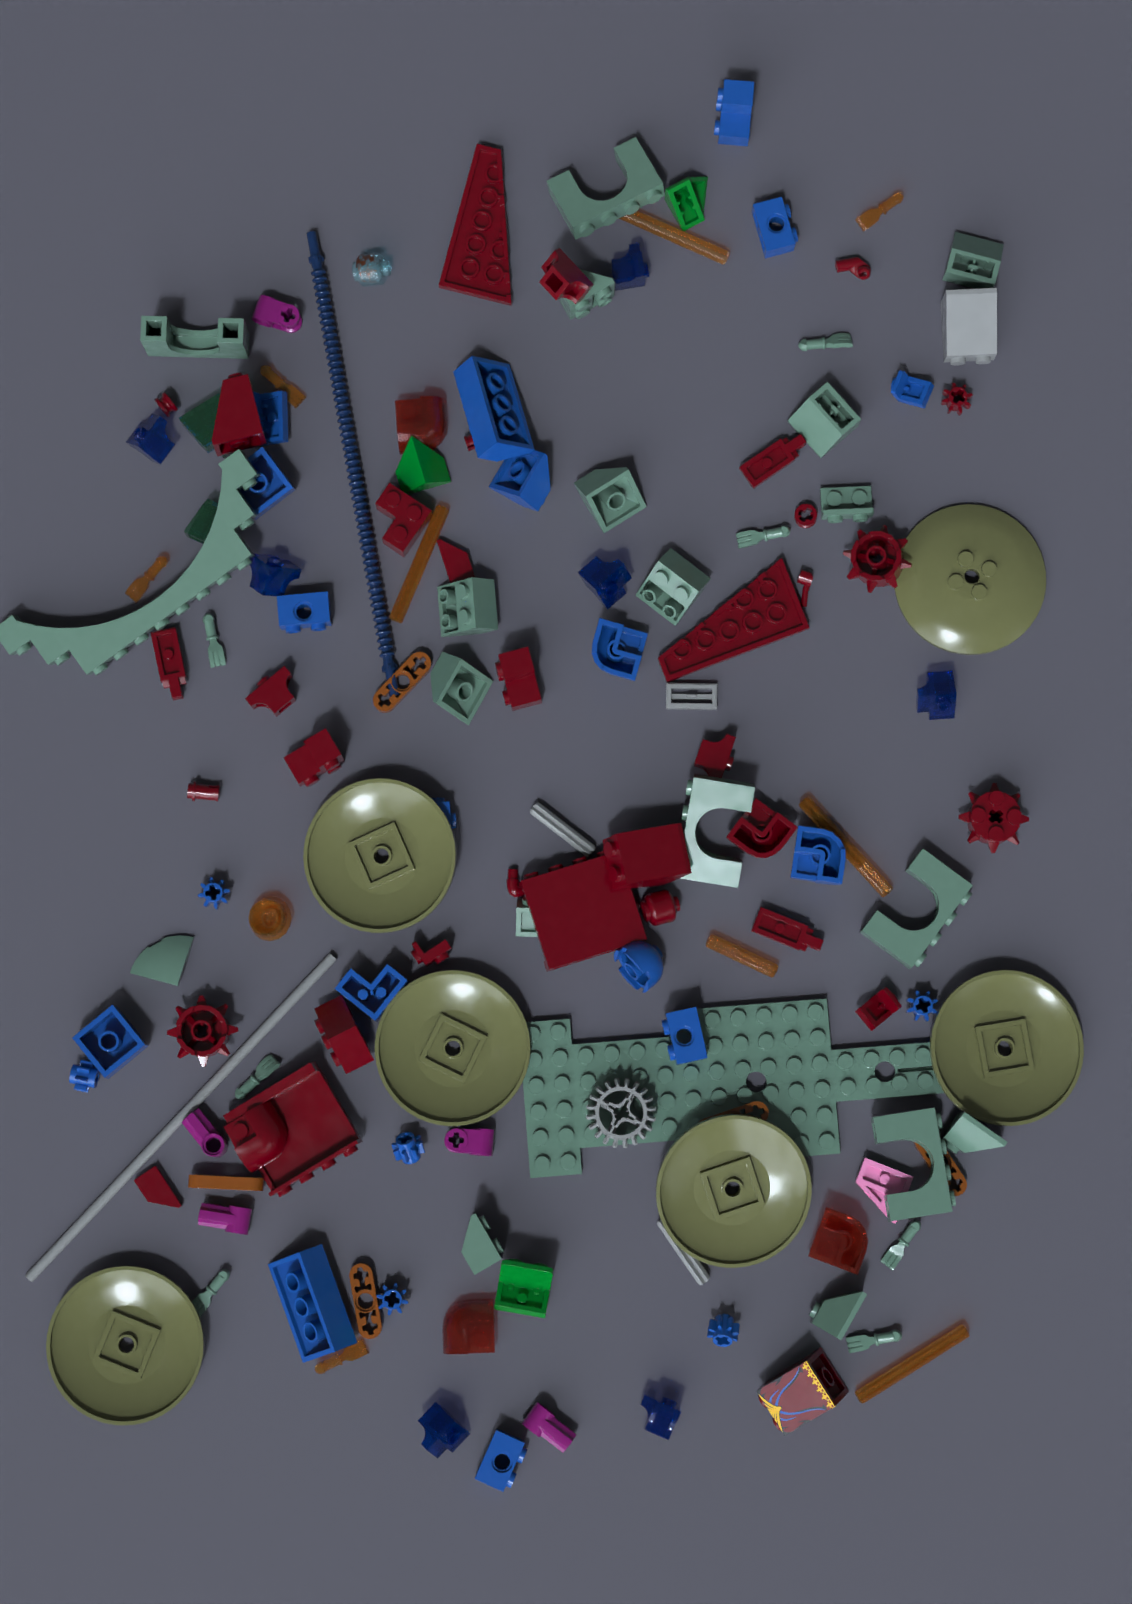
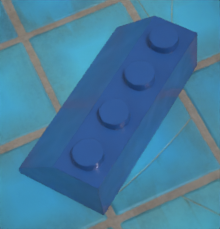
[453,356,535,462]
[268,1244,357,1363]

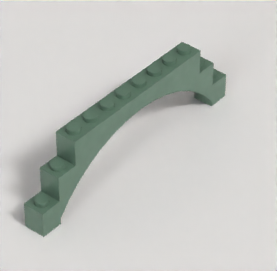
[0,449,260,676]

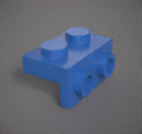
[253,391,288,446]

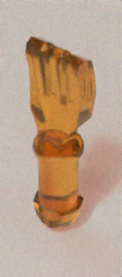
[855,192,904,232]
[260,365,306,408]
[125,556,168,603]
[315,1339,369,1374]

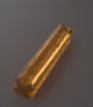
[706,934,778,977]

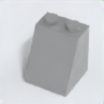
[940,288,997,366]

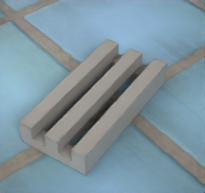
[666,683,717,710]

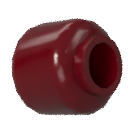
[641,890,680,926]

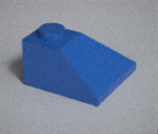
[489,450,551,511]

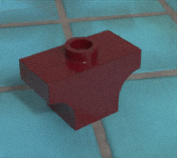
[539,248,594,304]
[245,666,296,717]
[694,734,736,778]

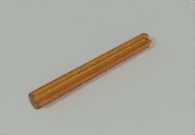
[619,211,730,265]
[390,505,449,623]
[799,796,893,897]
[855,1325,970,1403]

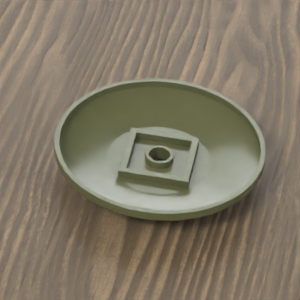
[894,504,1046,655]
[303,778,457,933]
[375,970,530,1126]
[930,970,1084,1126]
[656,1114,812,1268]
[46,1266,204,1425]

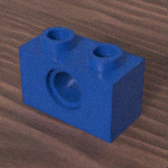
[751,197,798,259]
[277,591,332,634]
[661,1007,708,1065]
[475,1428,528,1492]

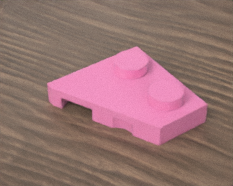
[855,1158,913,1224]

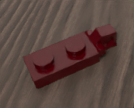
[739,434,806,489]
[151,627,187,701]
[751,907,824,952]

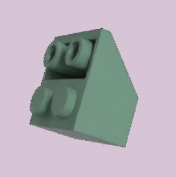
[942,232,1004,289]
[559,269,615,320]
[787,382,861,458]
[636,548,711,626]
[437,577,498,637]
[461,1213,504,1275]

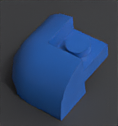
[592,618,648,681]
[790,825,846,885]

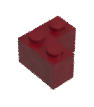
[375,483,433,558]
[495,647,542,711]
[283,728,344,787]
[314,995,374,1074]

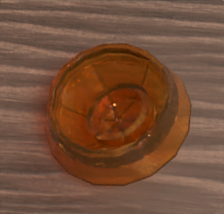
[249,896,292,941]

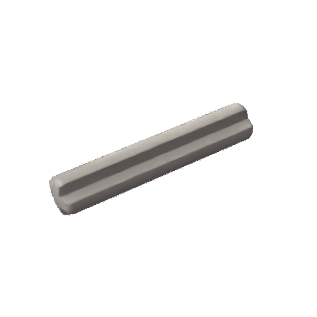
[530,802,596,857]
[657,1219,710,1285]

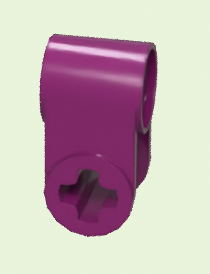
[251,295,303,333]
[444,1128,494,1156]

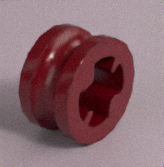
[154,392,178,417]
[794,504,817,528]

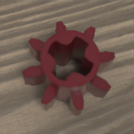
[941,383,973,416]

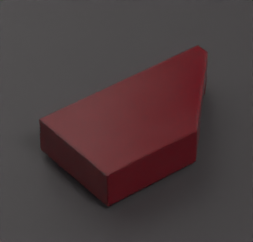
[436,539,475,583]
[134,1166,183,1208]

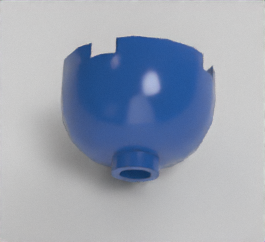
[614,940,663,993]

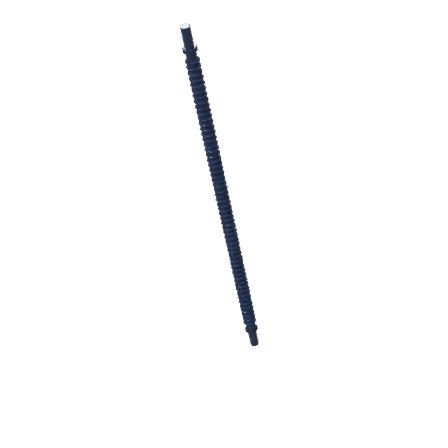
[306,231,399,697]

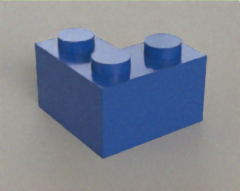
[714,79,754,146]
[334,964,409,1022]

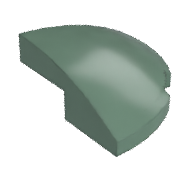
[130,935,194,986]

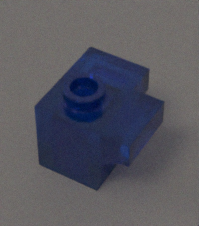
[611,243,649,291]
[126,413,175,465]
[250,554,302,596]
[578,556,632,609]
[916,670,957,720]
[640,1394,681,1440]
[418,1402,471,1458]

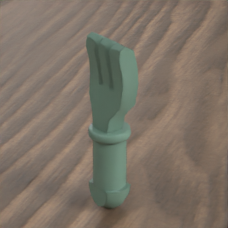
[798,333,853,351]
[736,525,791,549]
[203,613,226,668]
[235,1055,280,1100]
[880,1220,921,1270]
[192,1269,230,1317]
[846,1330,902,1353]

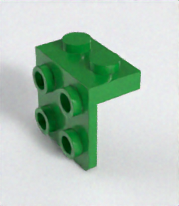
[494,1258,554,1318]

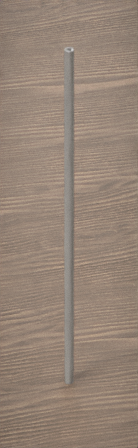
[25,953,337,1282]

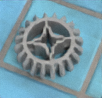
[586,1078,656,1148]

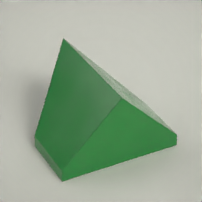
[664,177,708,232]
[395,435,451,495]

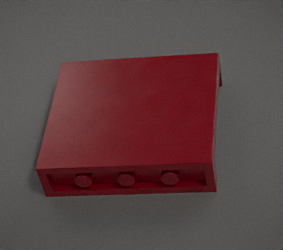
[519,851,647,972]
[223,1061,363,1197]

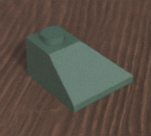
[574,467,647,533]
[430,652,493,725]
[941,1112,1008,1154]
[809,1290,867,1340]

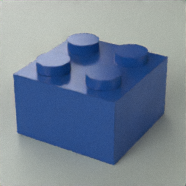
[240,447,296,520]
[72,1005,149,1079]

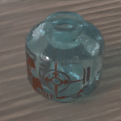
[352,253,391,287]

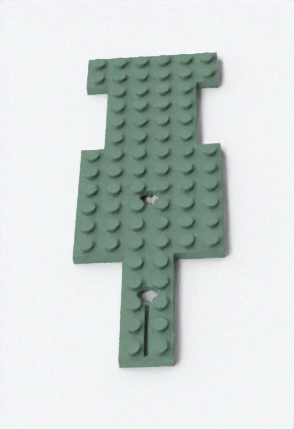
[523,999,944,1178]

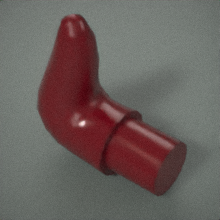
[506,869,524,897]

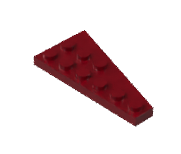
[439,144,512,306]
[658,558,810,683]

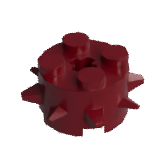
[843,525,912,593]
[958,783,1029,853]
[167,995,238,1067]

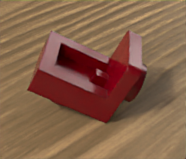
[410,939,452,967]
[855,987,902,1031]

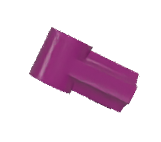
[181,1108,228,1158]
[198,1203,252,1235]
[521,1402,577,1453]

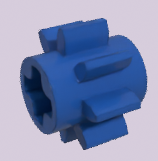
[198,877,231,910]
[906,990,938,1022]
[69,1060,100,1093]
[391,1132,425,1164]
[376,1283,409,1316]
[707,1314,740,1347]

